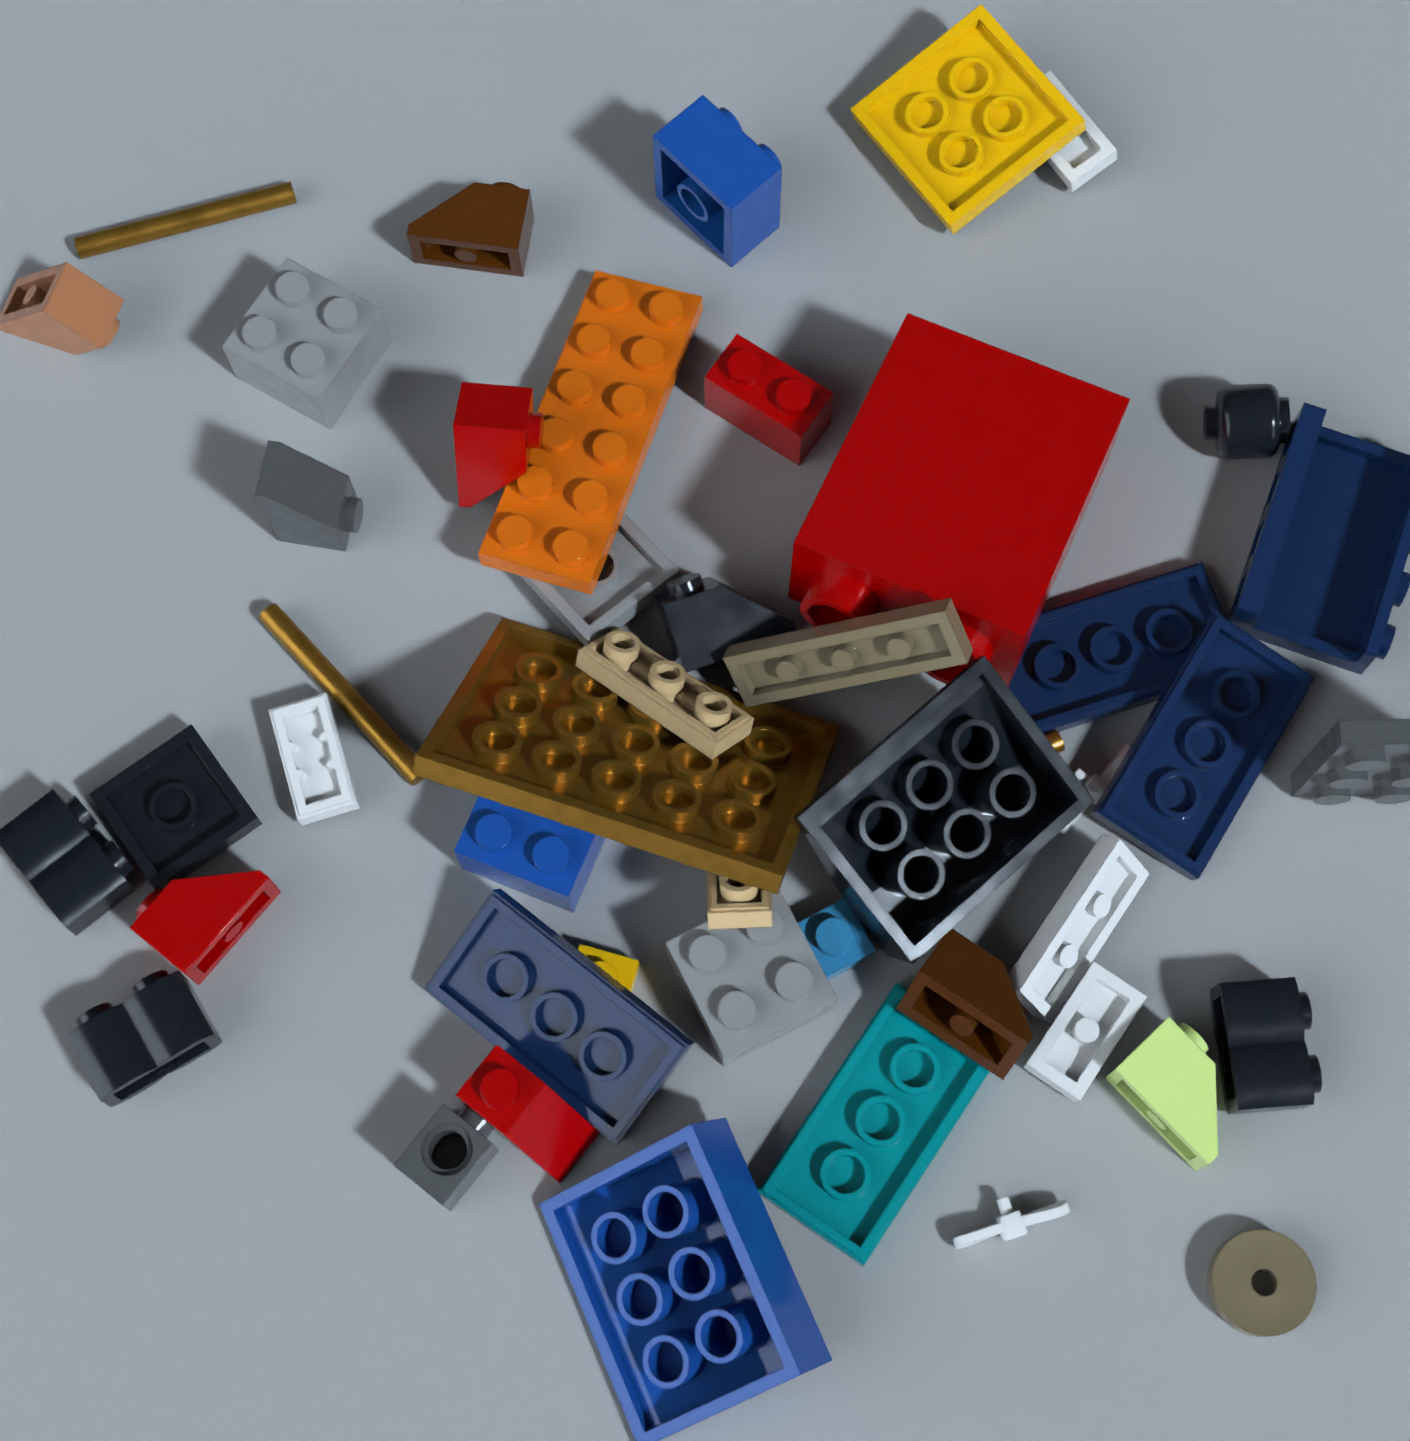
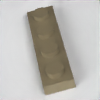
[723,598,973,707]

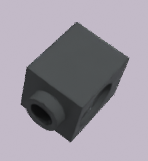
[393,1104,499,1211]

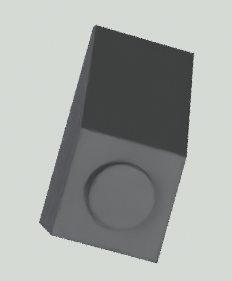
[255,440,363,552]

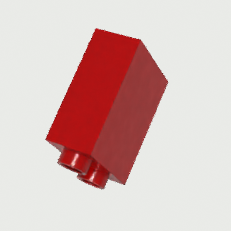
[788,313,1130,687]

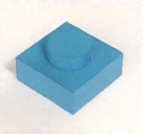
[798,898,876,980]

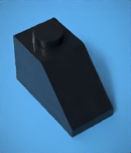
[654,573,797,672]

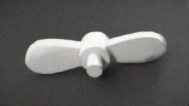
[1060,744,1130,835]
[952,1196,1070,1249]

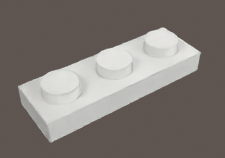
[1009,834,1149,1024]

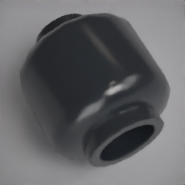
[1203,384,1290,460]

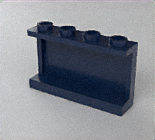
[1227,402,1410,675]

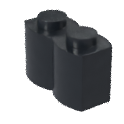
[0,789,136,936]
[66,970,223,1107]
[1210,977,1322,1115]

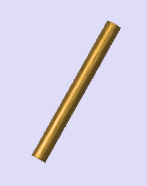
[74,181,297,259]
[259,603,424,786]

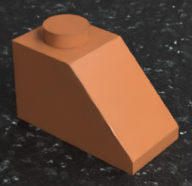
[0,262,124,355]

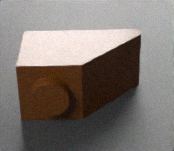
[406,182,535,277]
[896,929,1033,1080]

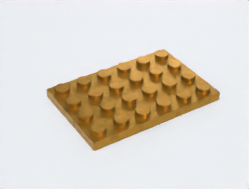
[413,617,840,894]

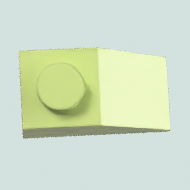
[1105,1017,1218,1171]

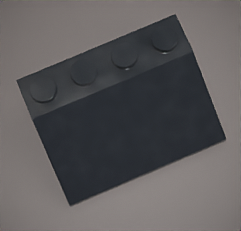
[794,655,1094,964]

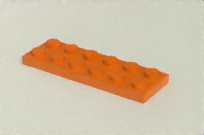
[478,270,703,595]

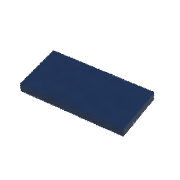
[1009,562,1225,734]
[1090,612,1315,881]
[424,888,694,1145]

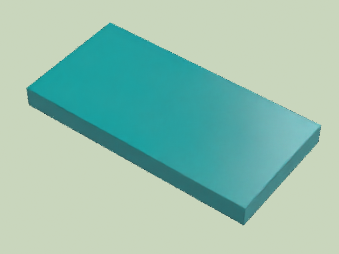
[758,982,990,1267]

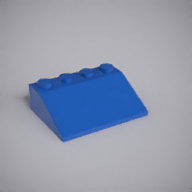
[539,1117,832,1441]

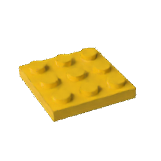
[850,4,1086,235]

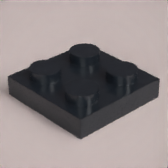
[89,724,262,890]

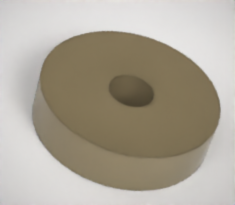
[1207,1229,1317,1337]

